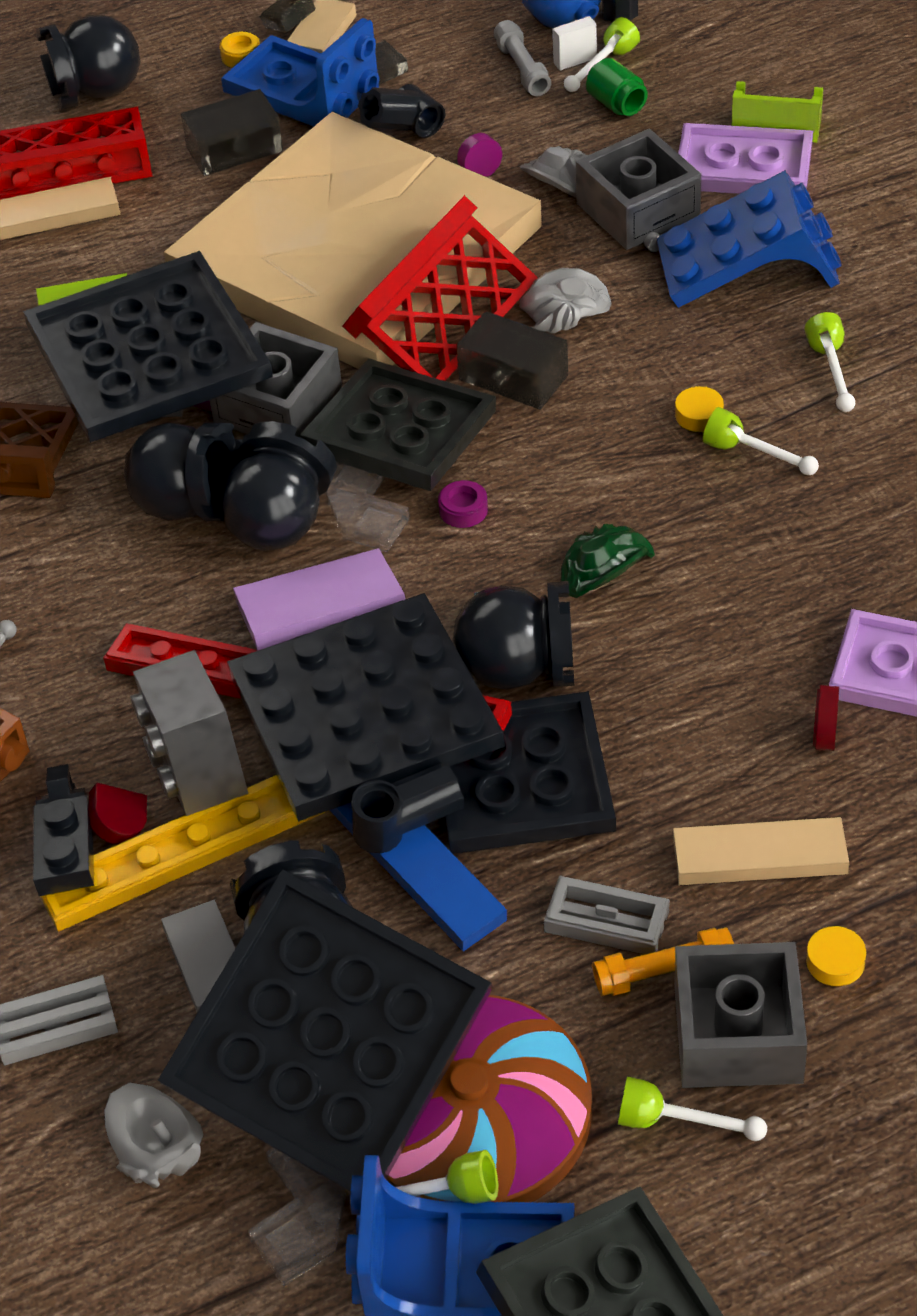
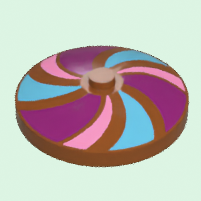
[386,995,592,1202]

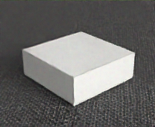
[552,16,597,71]

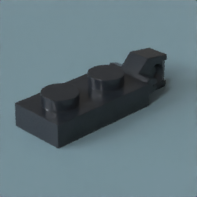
[33,764,94,896]

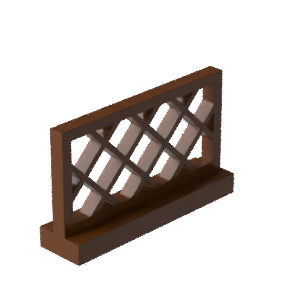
[0,402,79,498]

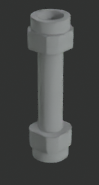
[494,20,552,96]

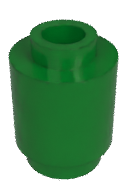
[586,58,648,116]

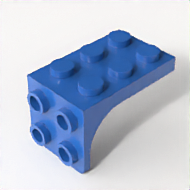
[221,18,379,126]
[657,170,842,308]
[346,1155,575,1316]

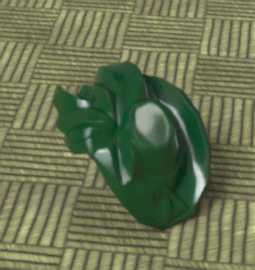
[560,524,655,598]

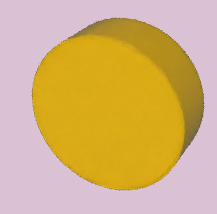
[219,32,260,68]
[675,386,724,432]
[806,926,866,986]

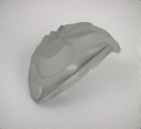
[520,146,588,198]
[519,268,612,333]
[105,1083,204,1188]

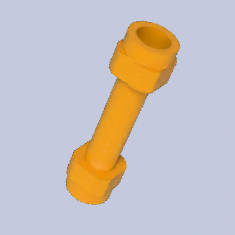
[592,927,734,996]

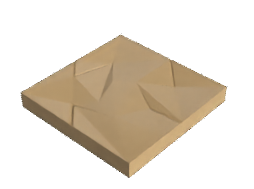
[164,112,542,369]

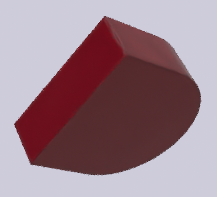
[813,685,840,751]
[89,782,147,845]

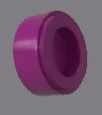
[457,133,502,177]
[438,480,488,528]

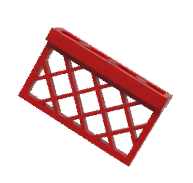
[0,106,153,200]
[342,195,538,381]

